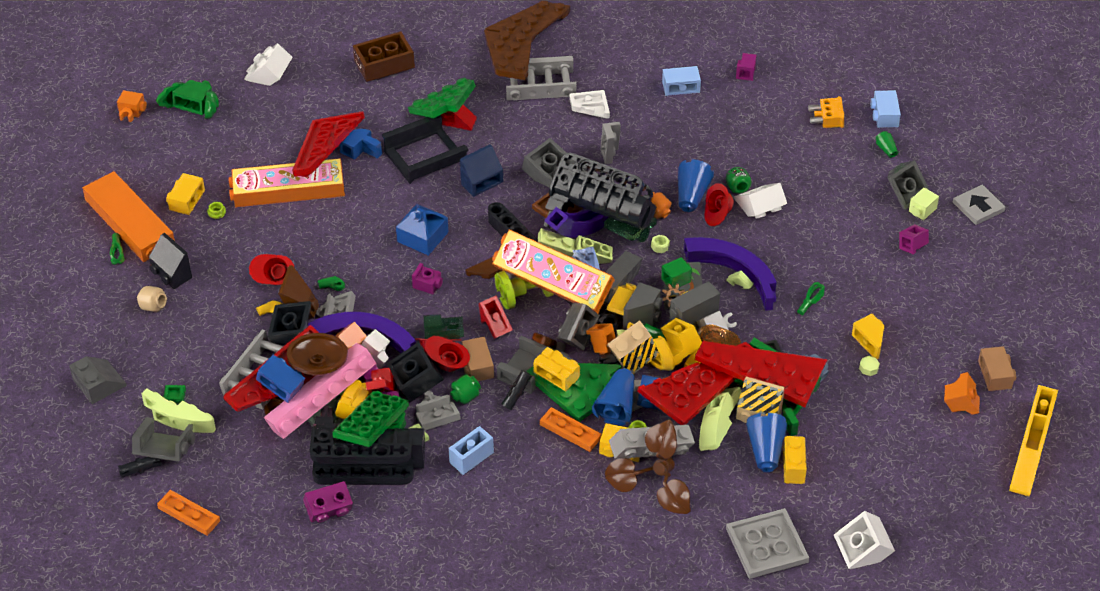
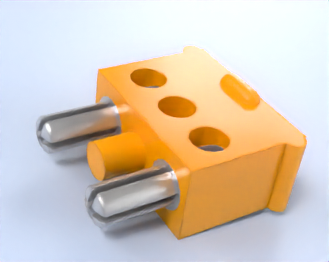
[808,96,844,128]

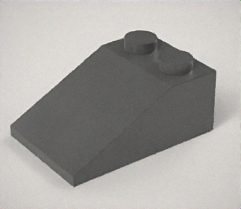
[522,138,587,188]

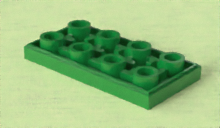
[333,391,409,447]

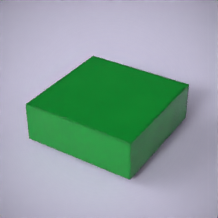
[163,385,186,404]
[783,408,799,436]

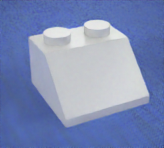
[734,183,787,219]
[834,511,895,569]

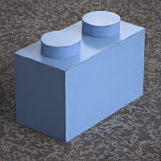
[662,66,701,96]
[870,90,901,128]
[449,426,494,475]

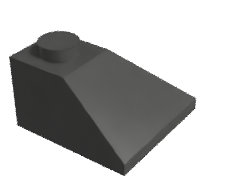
[887,160,930,210]

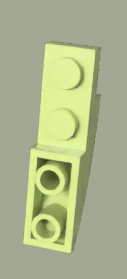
[538,228,613,264]
[699,387,741,451]
[141,389,216,433]

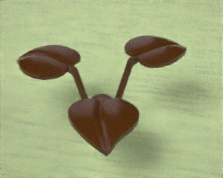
[605,420,691,514]

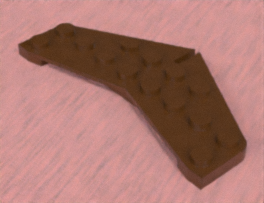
[484,0,570,80]

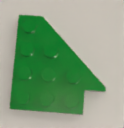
[408,78,476,118]
[526,363,622,422]

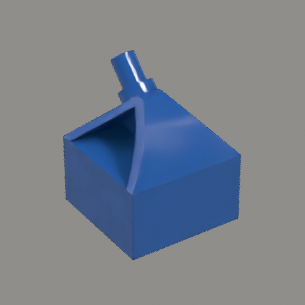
[396,204,449,256]

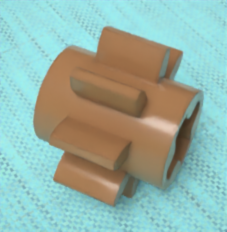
[662,283,685,307]

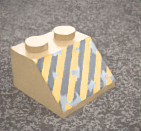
[607,320,660,374]
[736,377,785,423]

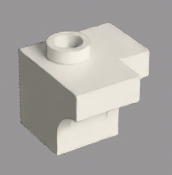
[361,329,390,369]

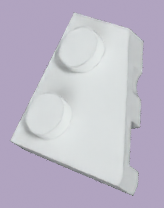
[570,90,610,118]

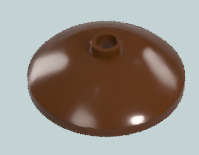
[287,333,348,376]

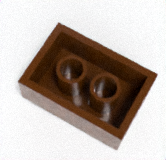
[353,31,415,82]

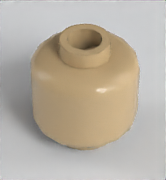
[137,286,167,312]

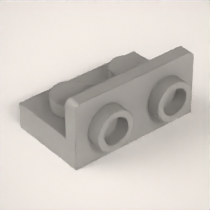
[600,122,621,165]

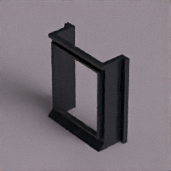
[382,115,468,184]

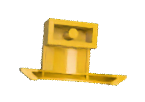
[627,318,702,371]

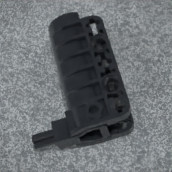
[543,153,657,230]
[309,405,425,485]

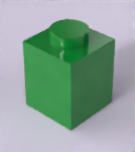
[661,257,692,287]

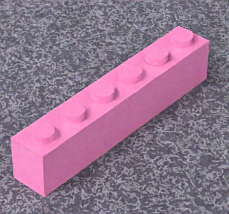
[264,343,377,439]

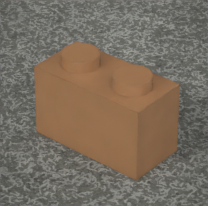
[462,337,494,381]
[978,346,1016,391]

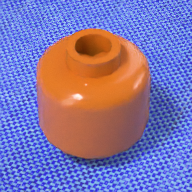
[651,192,671,219]

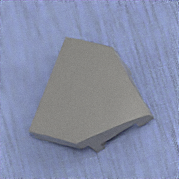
[316,291,355,318]
[416,391,461,430]

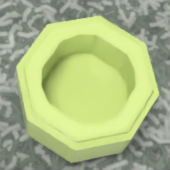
[651,235,670,253]
[859,356,880,376]

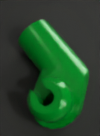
[317,276,345,291]

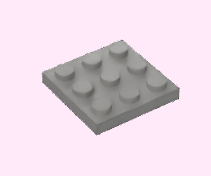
[726,508,809,579]

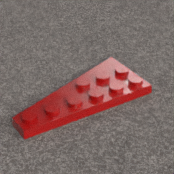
[292,111,365,177]
[223,325,319,412]
[694,341,827,407]
[637,342,755,425]

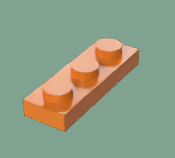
[540,407,601,452]
[157,490,220,536]

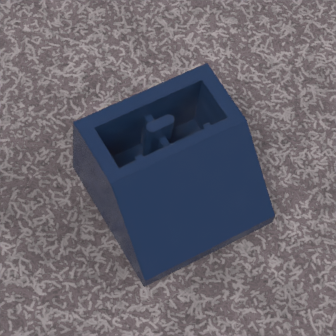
[460,144,503,197]

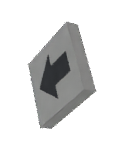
[953,185,1006,225]

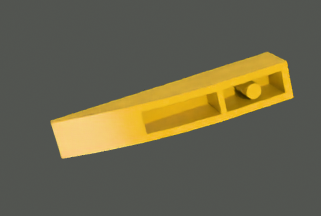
[1009,385,1058,496]

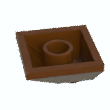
[278,265,319,319]

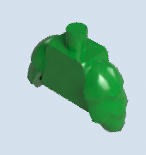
[156,80,219,119]

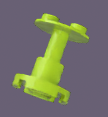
[495,271,554,309]

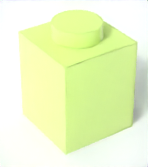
[909,188,939,220]

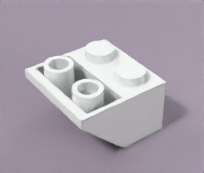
[244,43,293,86]

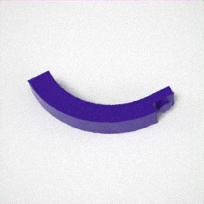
[544,177,638,238]
[684,237,777,311]
[307,312,416,354]

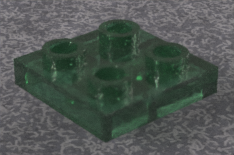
[604,217,657,242]
[423,314,464,340]

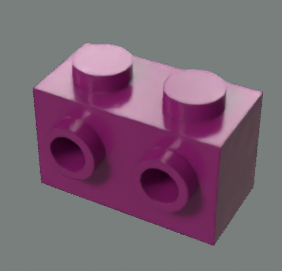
[303,481,353,523]

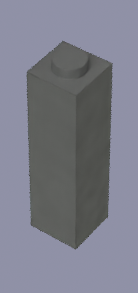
[604,251,642,304]

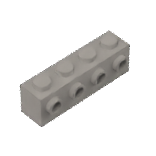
[609,425,695,459]

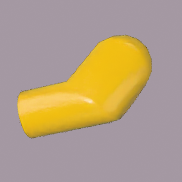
[256,301,283,316]

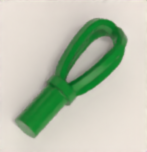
[110,233,124,265]
[797,282,825,315]

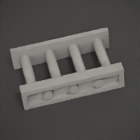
[506,56,576,101]
[219,329,284,410]

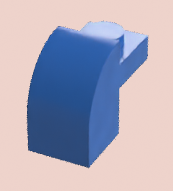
[340,129,382,160]

